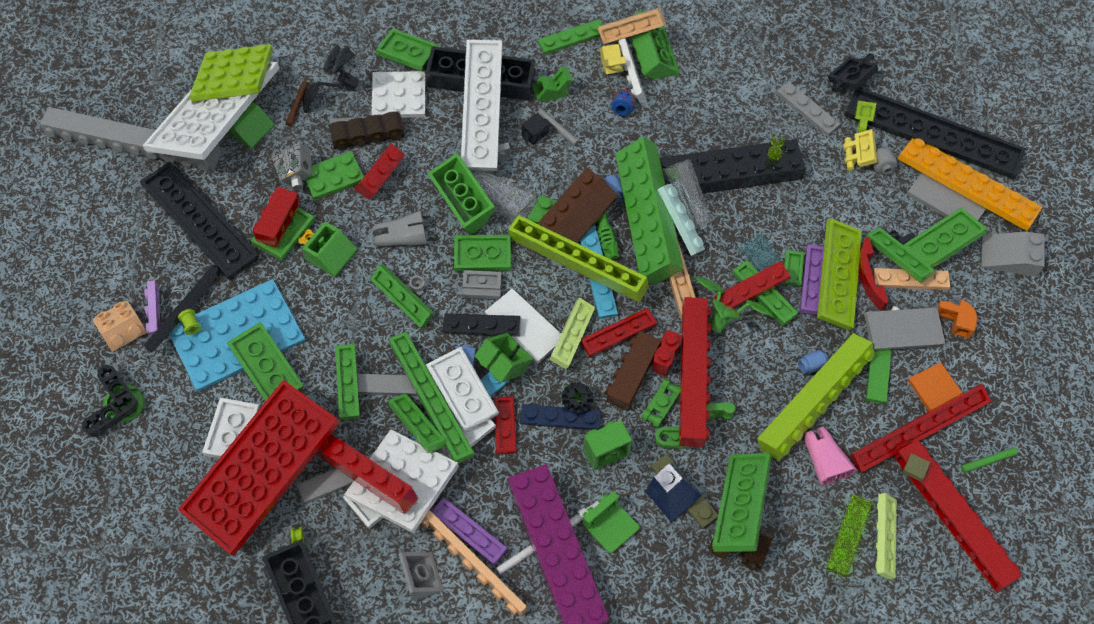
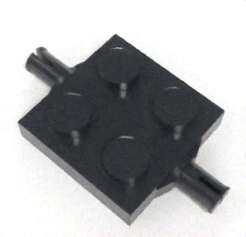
[828,53,878,92]

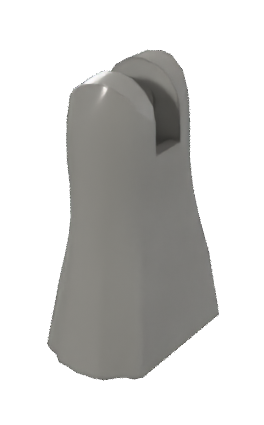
[372,211,427,247]

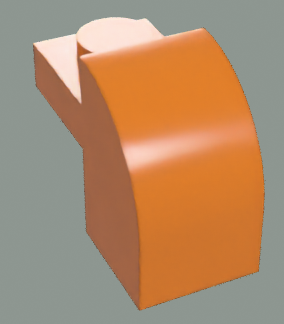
[937,300,977,339]

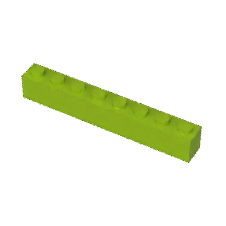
[508,215,649,302]
[757,333,875,461]

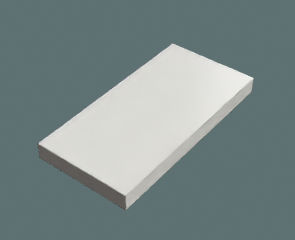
[484,289,561,364]
[426,347,499,433]

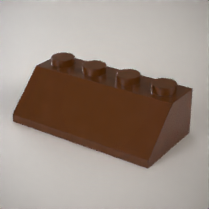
[538,168,619,243]

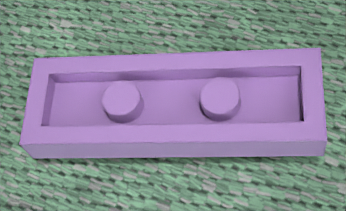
[144,280,161,336]

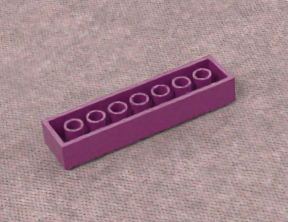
[508,464,609,624]

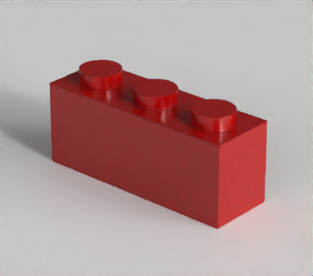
[355,143,405,200]
[253,187,300,248]

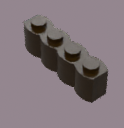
[329,111,405,150]

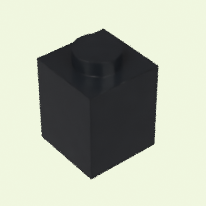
[521,113,549,145]

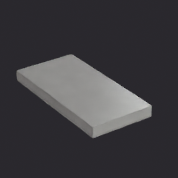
[906,173,986,220]
[864,308,945,351]

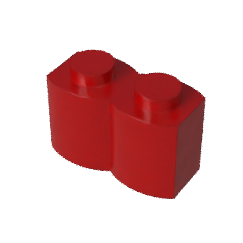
[652,330,682,376]

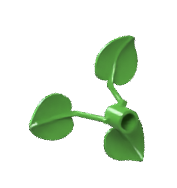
[692,276,775,333]

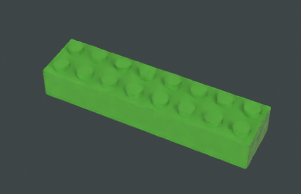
[615,137,684,284]

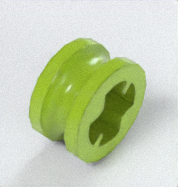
[291,527,304,543]

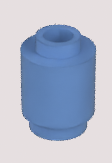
[604,175,624,203]
[798,350,829,374]

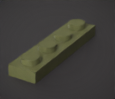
[650,454,718,529]

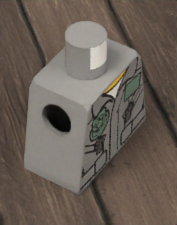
[272,143,312,190]

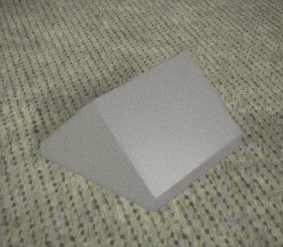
[399,552,444,601]

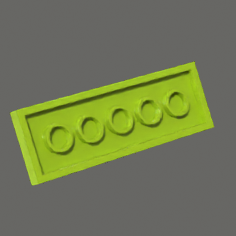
[817,218,862,331]

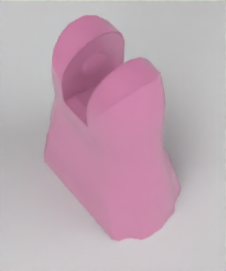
[804,427,856,486]

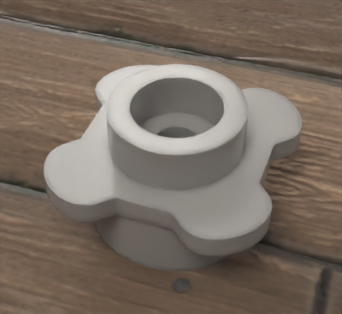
[406,275,429,296]

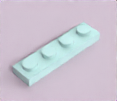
[657,183,705,256]

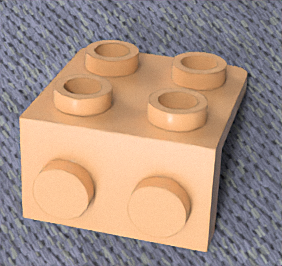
[93,301,147,352]

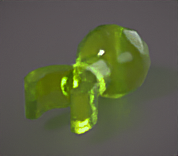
[768,134,785,160]

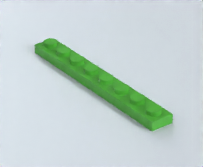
[389,332,474,463]

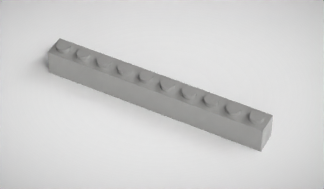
[40,107,222,171]

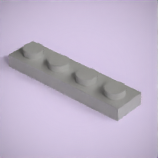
[776,81,840,136]

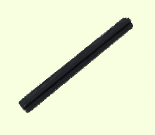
[144,265,221,352]

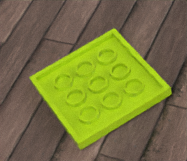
[189,44,273,102]

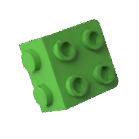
[582,491,639,554]

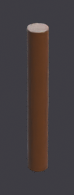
[285,81,309,126]

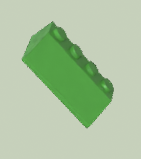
[631,9,681,80]
[427,153,495,235]

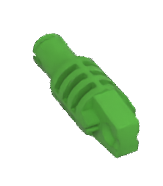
[597,212,619,261]

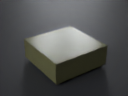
[902,453,930,482]

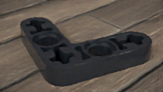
[82,365,138,437]

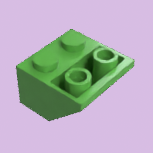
[302,221,358,277]

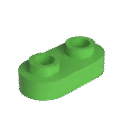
[655,427,690,449]

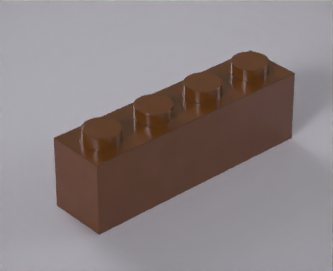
[605,331,661,411]

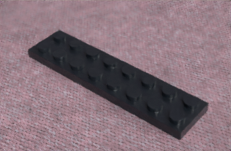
[139,161,259,280]

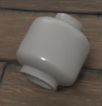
[872,148,897,175]

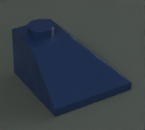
[645,463,702,523]

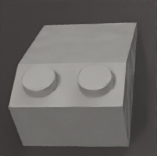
[981,231,1044,276]

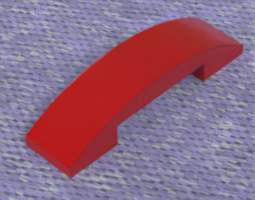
[859,237,889,311]

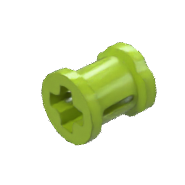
[178,309,202,335]

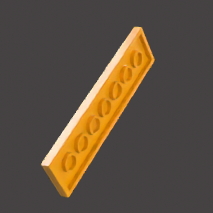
[898,138,1042,231]

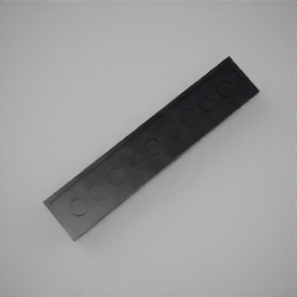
[844,87,1026,179]

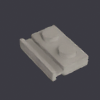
[462,270,502,300]

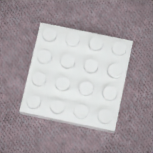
[344,430,459,533]

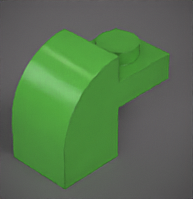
[532,66,573,102]

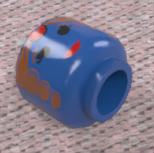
[611,90,636,116]

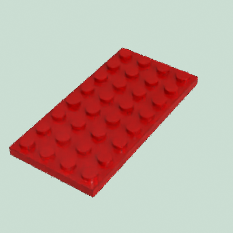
[178,380,341,556]

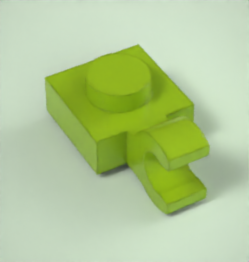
[855,100,877,132]

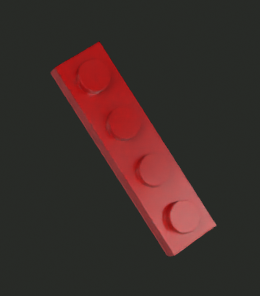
[714,261,791,309]
[580,308,657,358]

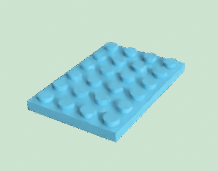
[169,279,305,392]

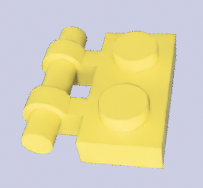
[843,129,877,171]

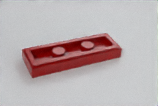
[494,396,517,455]

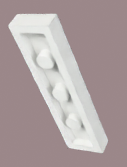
[619,38,647,103]

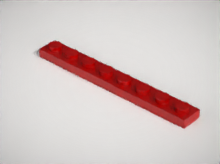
[850,384,991,472]

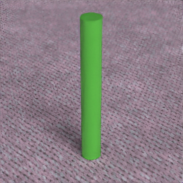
[960,447,1018,473]

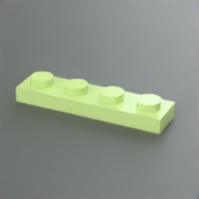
[549,298,595,369]
[876,493,897,579]

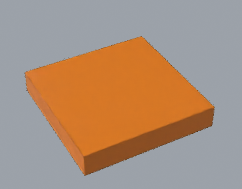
[907,362,962,411]

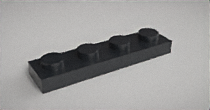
[443,313,521,337]

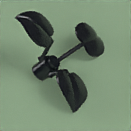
[302,44,359,113]

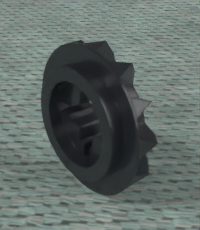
[561,382,593,413]

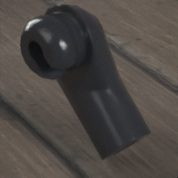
[889,231,916,245]

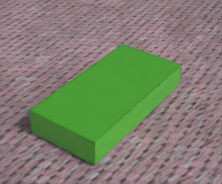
[782,250,805,287]

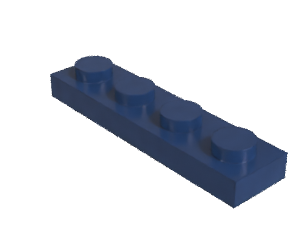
[520,404,601,430]

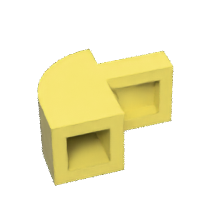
[599,44,626,74]

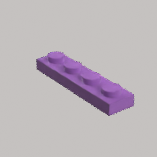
[800,244,824,315]
[431,498,507,566]

